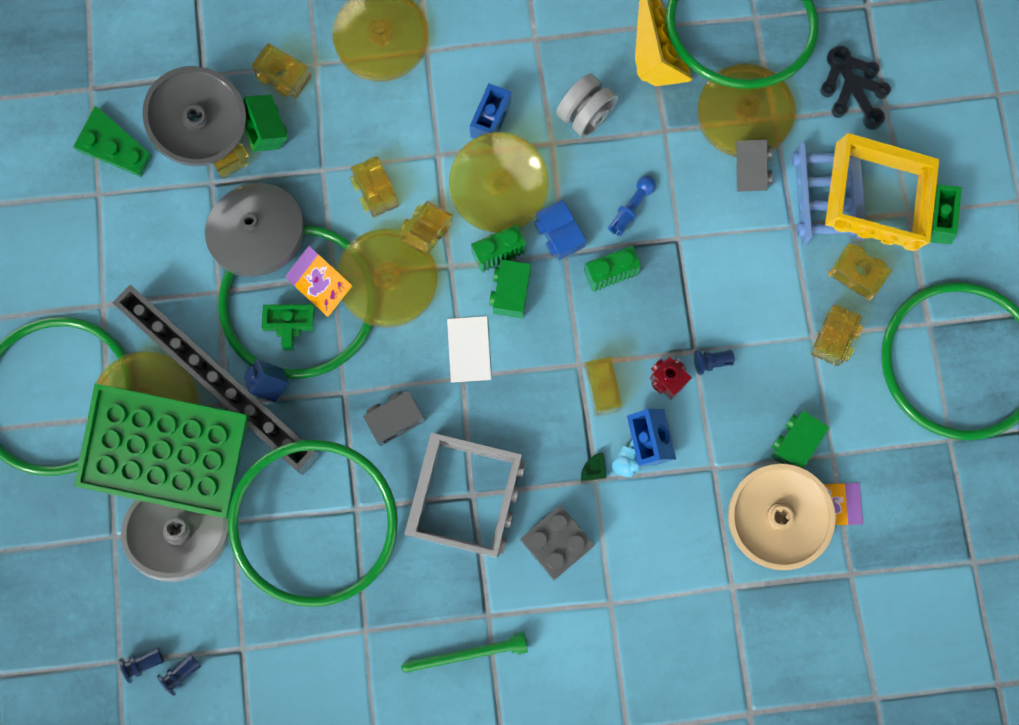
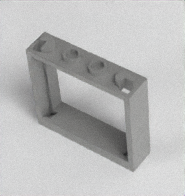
[405,433,525,558]

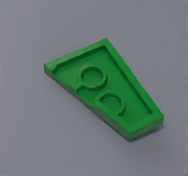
[73,105,152,177]

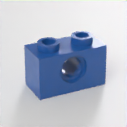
[470,83,511,146]
[627,409,676,466]

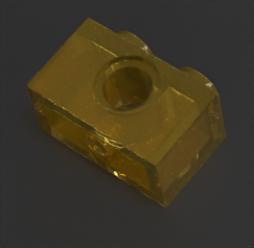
[251,43,312,99]
[827,243,892,301]

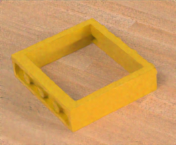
[825,133,939,251]

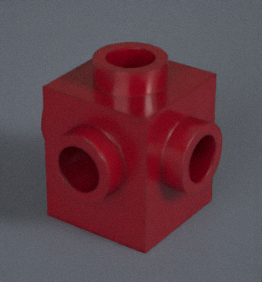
[649,356,692,400]

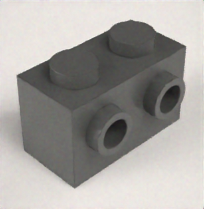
[736,140,773,192]
[363,391,425,447]

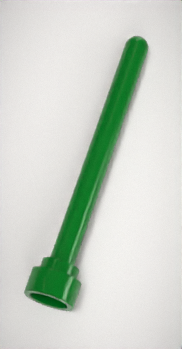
[401,631,528,673]

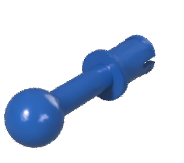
[608,176,656,236]

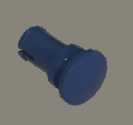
[694,349,735,375]
[119,647,164,683]
[157,654,201,696]

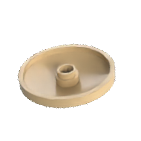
[728,464,836,570]

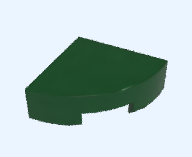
[581,453,607,482]

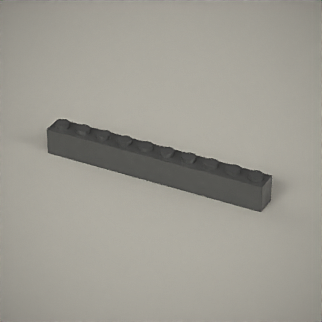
[112,285,320,475]

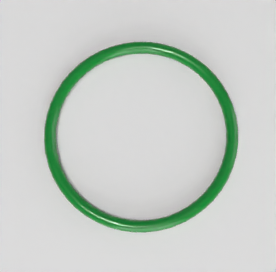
[666,0,819,89]
[218,225,378,379]
[881,282,1019,440]
[0,317,136,476]
[228,440,398,607]

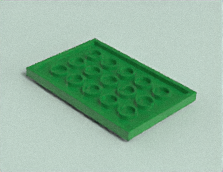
[74,383,249,519]

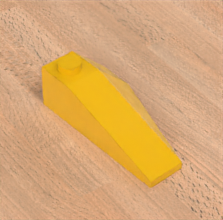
[635,0,692,86]

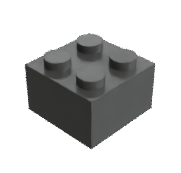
[520,505,595,581]

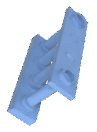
[791,143,866,245]

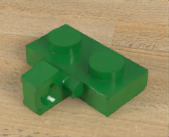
[261,304,315,351]

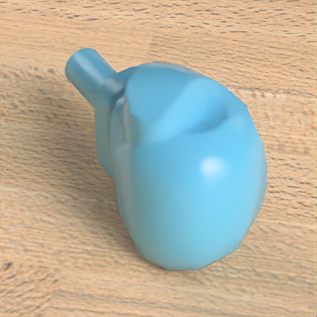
[612,440,641,477]

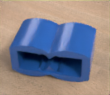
[534,200,586,260]

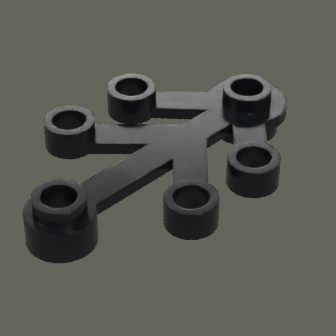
[820,46,891,130]

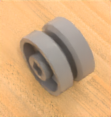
[556,73,618,138]

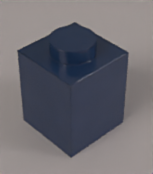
[244,359,289,402]

